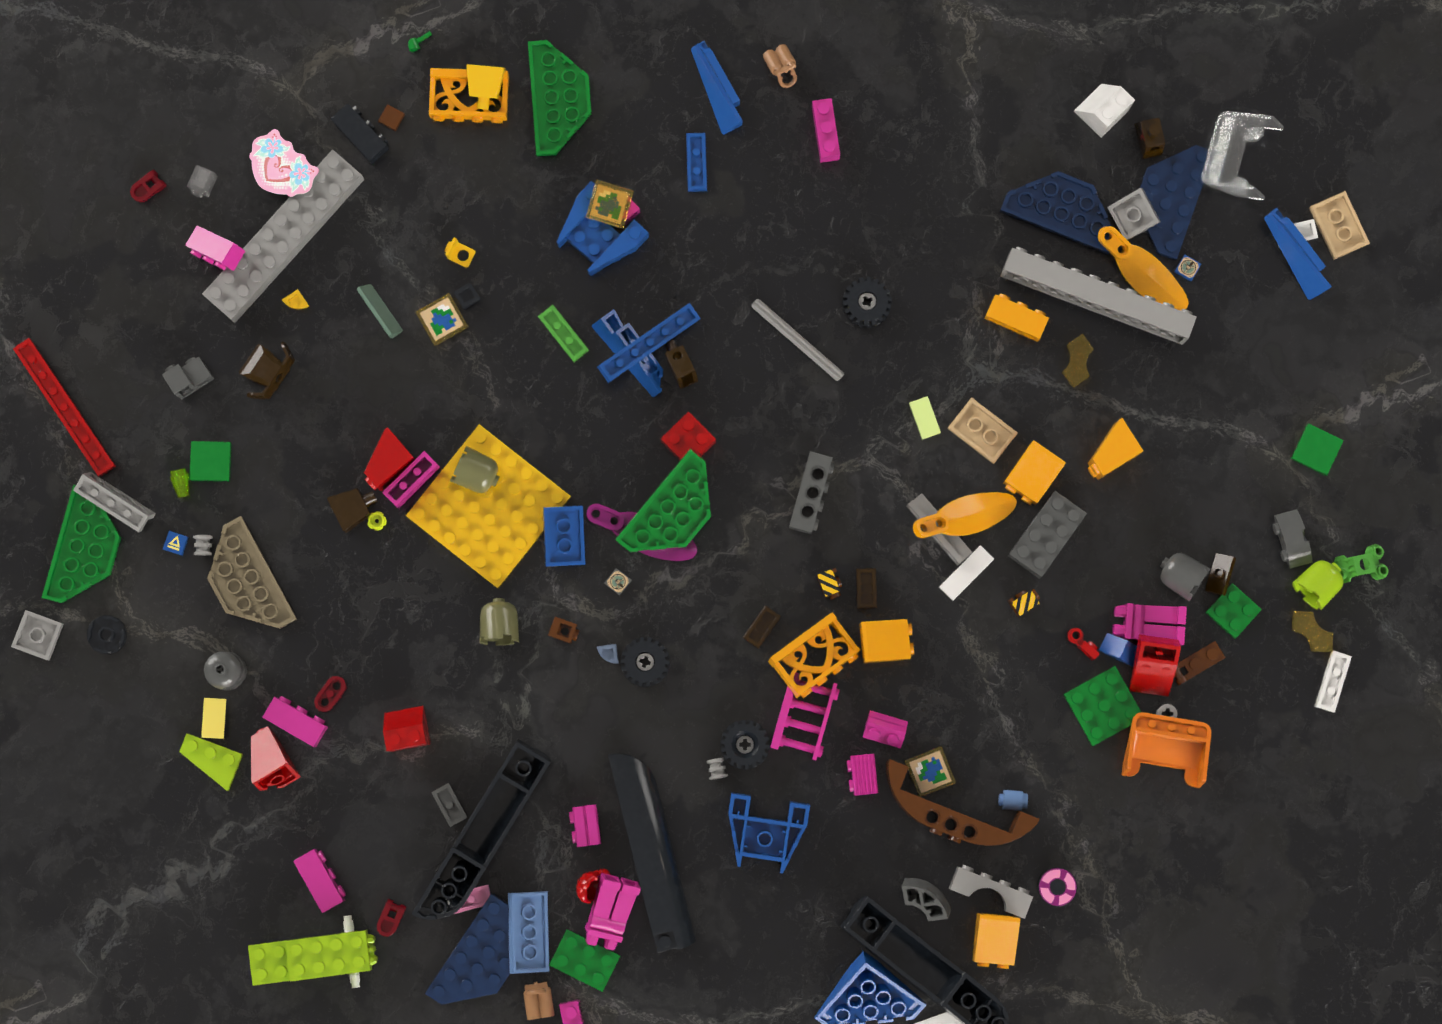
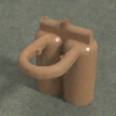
[763,44,797,88]
[523,982,555,1020]

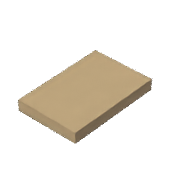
[1309,191,1370,260]
[947,397,1018,464]

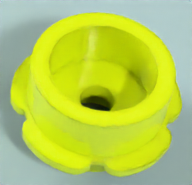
[367,511,387,531]

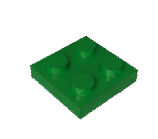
[1205,583,1262,639]

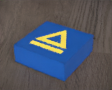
[163,531,189,556]

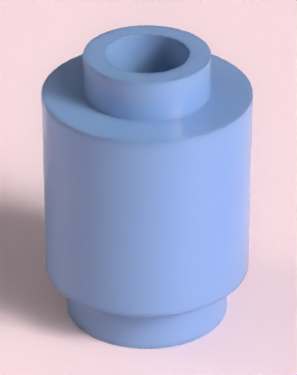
[998,790,1028,811]

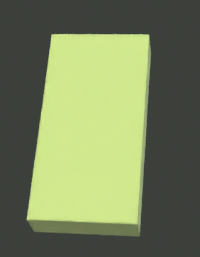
[909,396,941,440]

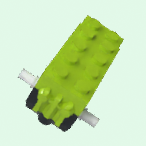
[248,915,378,988]

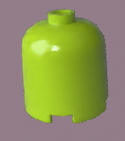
[1292,560,1344,610]

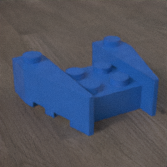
[557,181,649,276]
[728,792,810,873]

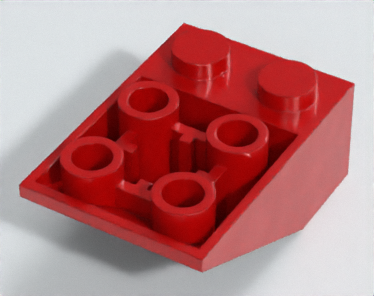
[1129,634,1181,696]

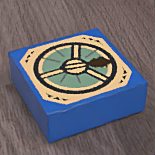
[1174,255,1201,282]

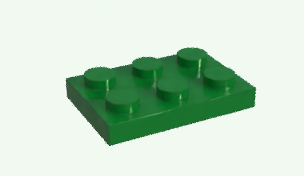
[549,929,621,992]

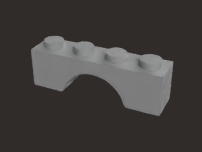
[949,865,1033,919]

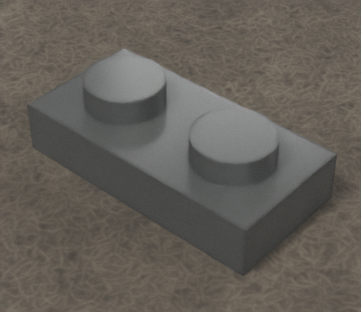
[431,783,468,827]

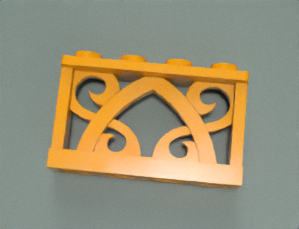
[429,68,509,123]
[768,612,861,698]

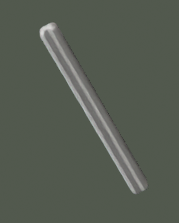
[752,299,844,381]

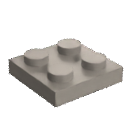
[1107,188,1161,240]
[11,610,64,661]

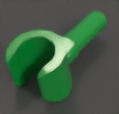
[408,31,432,52]

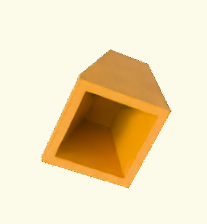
[1088,418,1143,480]
[1003,440,1066,505]
[859,619,914,663]
[972,913,1020,969]

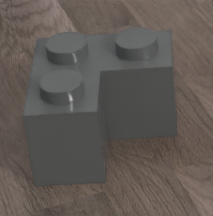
[162,356,215,400]

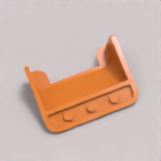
[1122,712,1211,788]

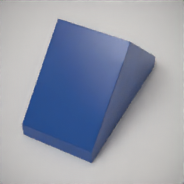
[1098,633,1137,667]

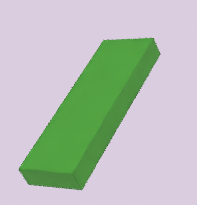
[538,305,589,362]

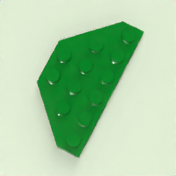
[528,40,592,156]
[615,449,711,552]
[42,484,121,603]

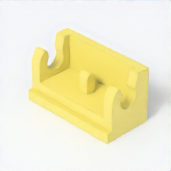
[201,698,226,739]

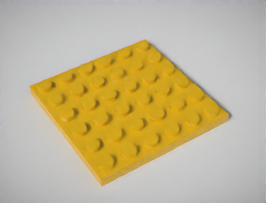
[406,424,571,588]

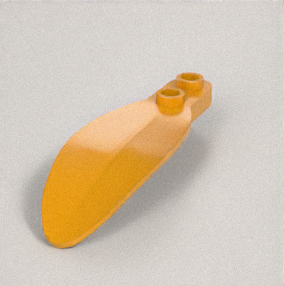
[1098,226,1189,311]
[913,492,1017,539]

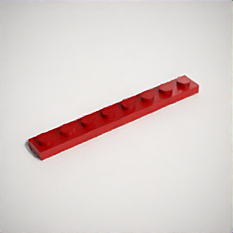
[13,338,116,477]

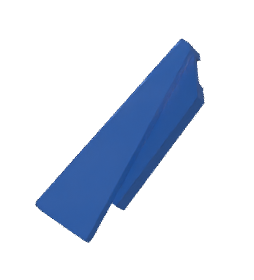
[691,41,743,135]
[1264,208,1332,300]
[592,309,663,397]

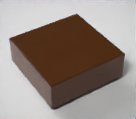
[378,104,405,131]

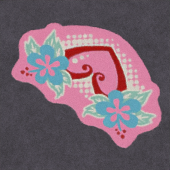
[249,129,319,197]

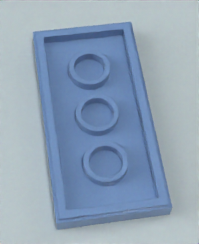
[508,891,549,974]

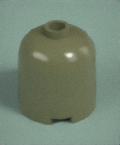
[450,446,500,493]
[480,598,519,646]

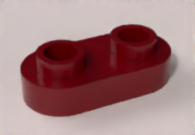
[314,676,347,712]

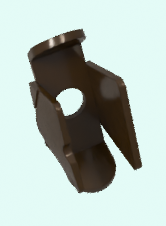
[239,341,295,399]

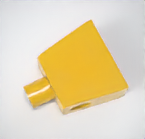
[467,64,505,110]

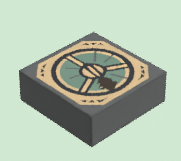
[604,568,632,596]

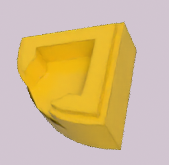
[282,289,309,309]

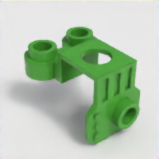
[1334,544,1389,584]

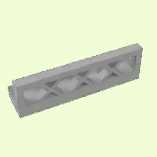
[73,472,156,532]
[907,493,973,566]

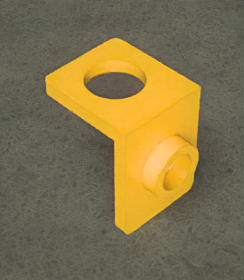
[445,237,476,268]

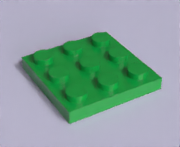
[1063,666,1141,746]

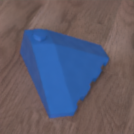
[814,951,926,1024]

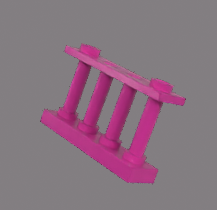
[770,671,840,761]

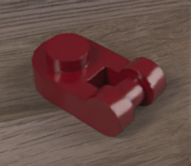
[130,170,167,203]
[377,899,407,937]

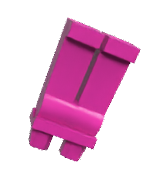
[1112,603,1187,646]
[585,873,641,950]

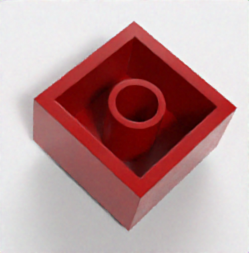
[661,411,716,460]

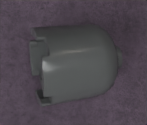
[1160,553,1211,602]
[204,651,247,691]

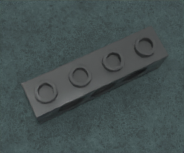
[789,451,835,534]

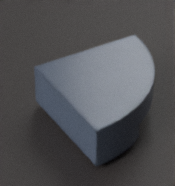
[597,644,619,664]

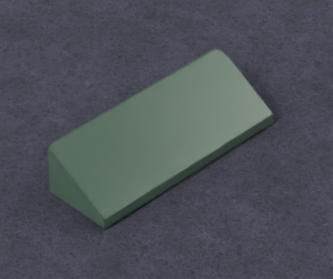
[357,284,403,339]

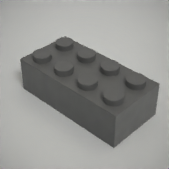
[1008,491,1087,579]

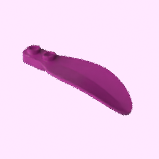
[586,503,697,561]

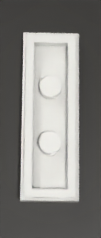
[939,545,994,601]
[1315,650,1352,713]

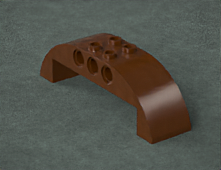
[886,759,1039,846]

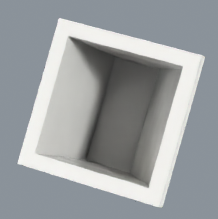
[1074,84,1135,138]

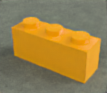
[984,294,1049,342]

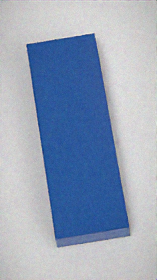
[686,133,707,192]

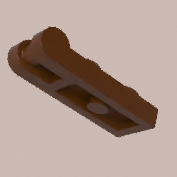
[1175,641,1225,686]

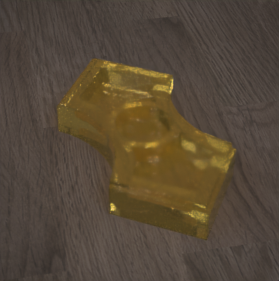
[1062,334,1094,388]
[1292,611,1333,652]

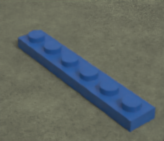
[597,303,701,383]

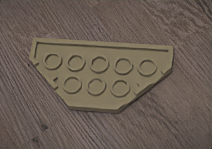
[207,516,297,629]

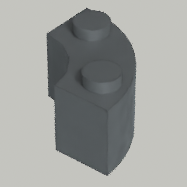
[1273,509,1313,569]
[902,878,951,921]

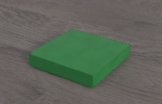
[1291,423,1344,476]
[190,441,231,482]

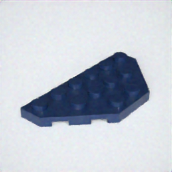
[1140,145,1214,260]
[1000,171,1111,254]
[425,893,510,1005]

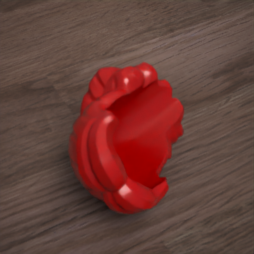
[576,869,611,904]

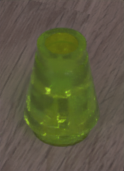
[169,468,189,498]

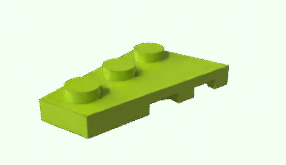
[179,733,243,791]

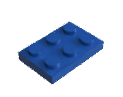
[543,505,585,567]

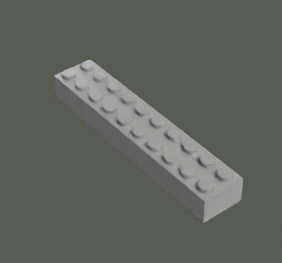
[202,149,364,323]
[1000,247,1196,345]

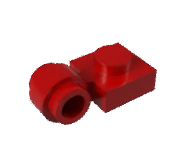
[1067,628,1100,660]

